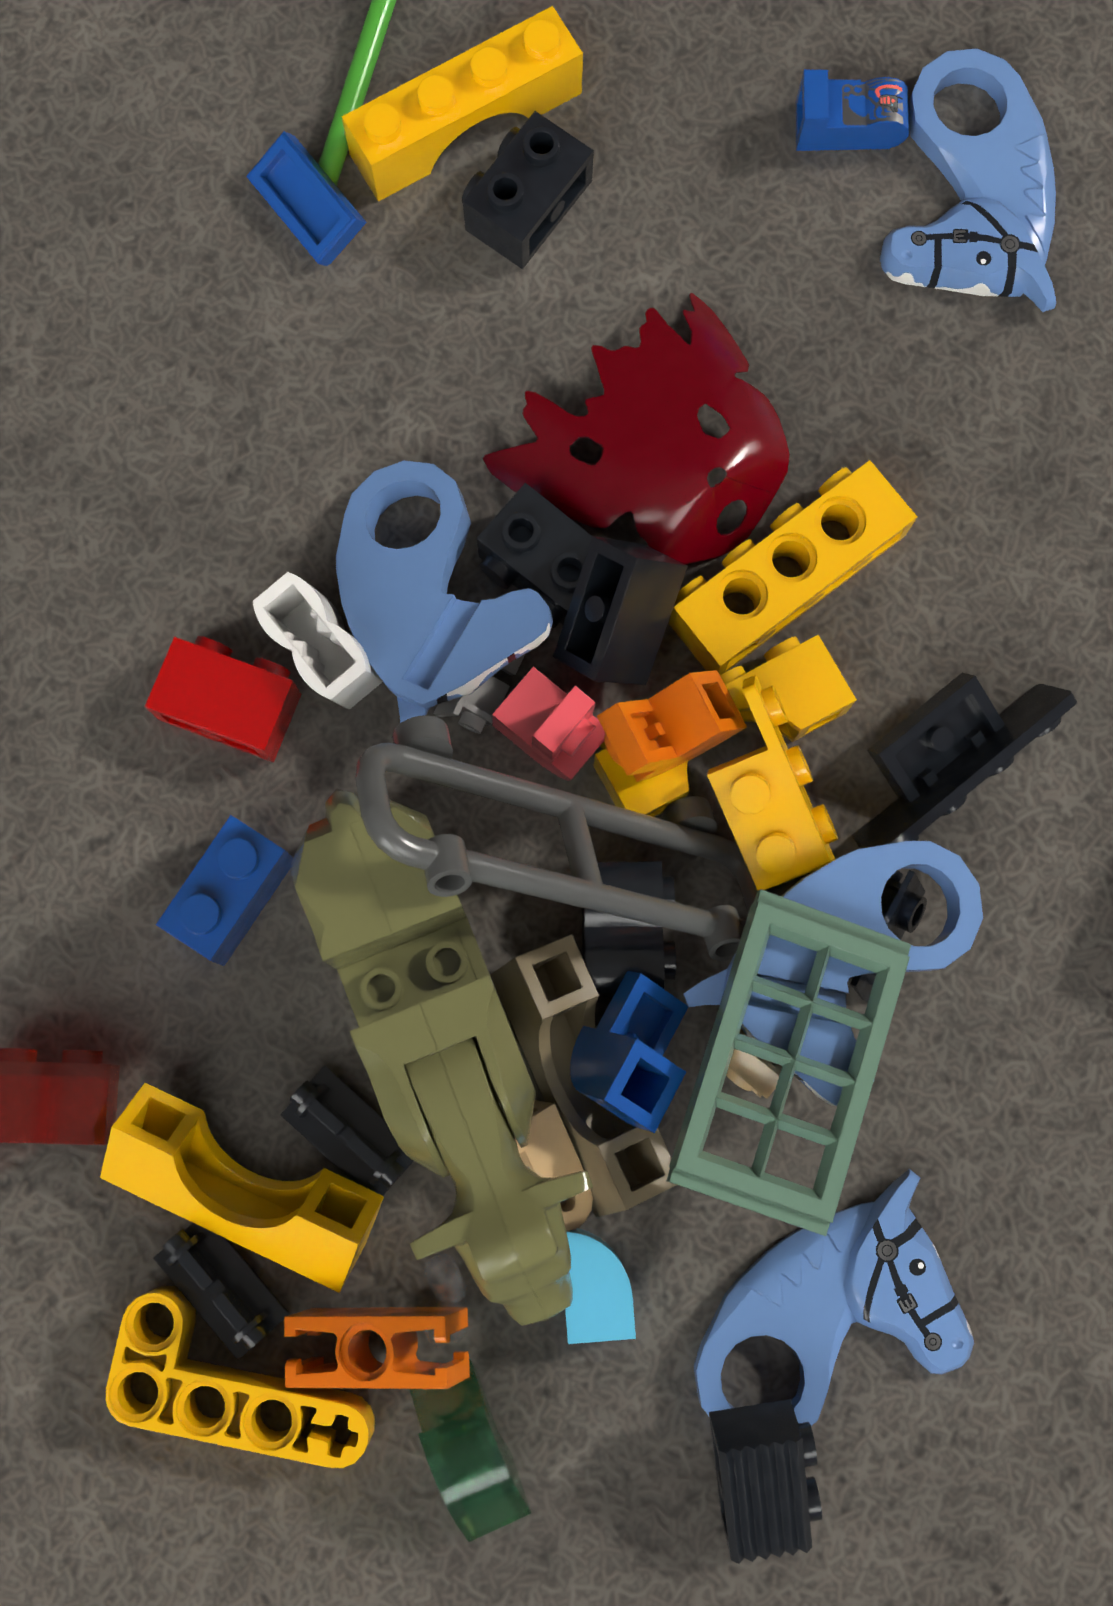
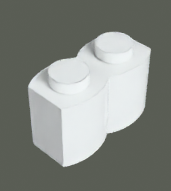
[253,572,383,709]

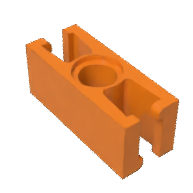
[284,1307,470,1389]

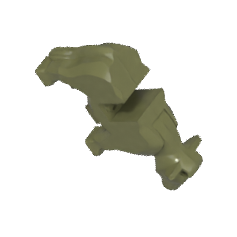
[291,789,593,1326]

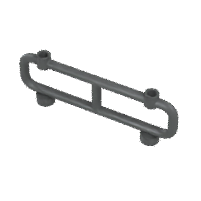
[355,715,768,961]

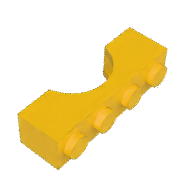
[342,6,583,202]
[593,635,857,817]
[100,1083,384,1293]

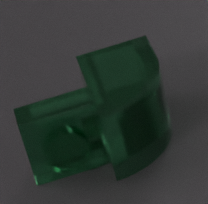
[410,1359,532,1542]

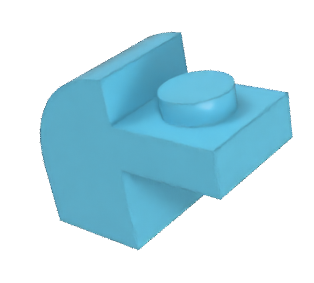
[565,1228,636,1344]

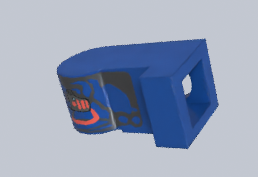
[796,69,909,151]

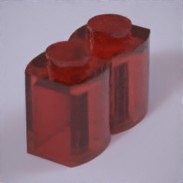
[0,1048,120,1145]

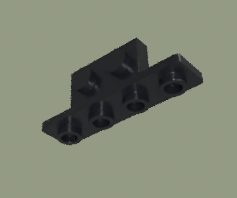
[853,672,1077,849]

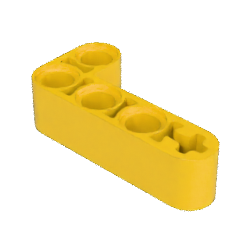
[105,1286,375,1468]

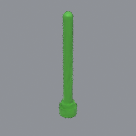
[318,0,397,186]

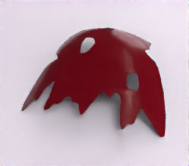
[483,293,790,564]

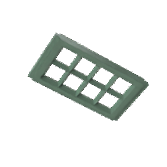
[666,889,911,1236]

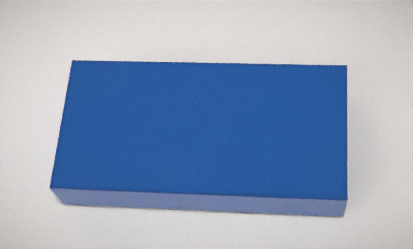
[246,131,367,266]

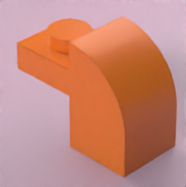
[597,670,747,782]

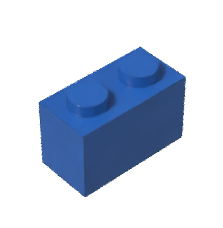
[156,815,293,966]

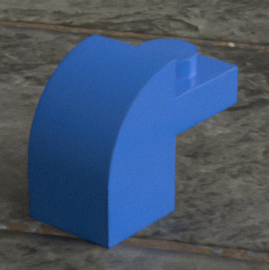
[570,971,688,1133]

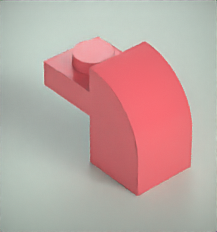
[492,666,605,781]

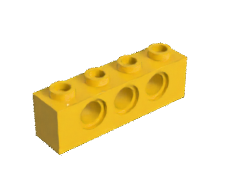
[669,460,917,675]

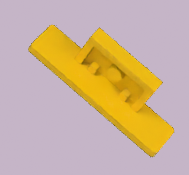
[707,675,838,890]

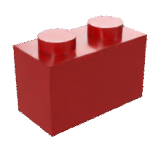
[144,636,302,763]

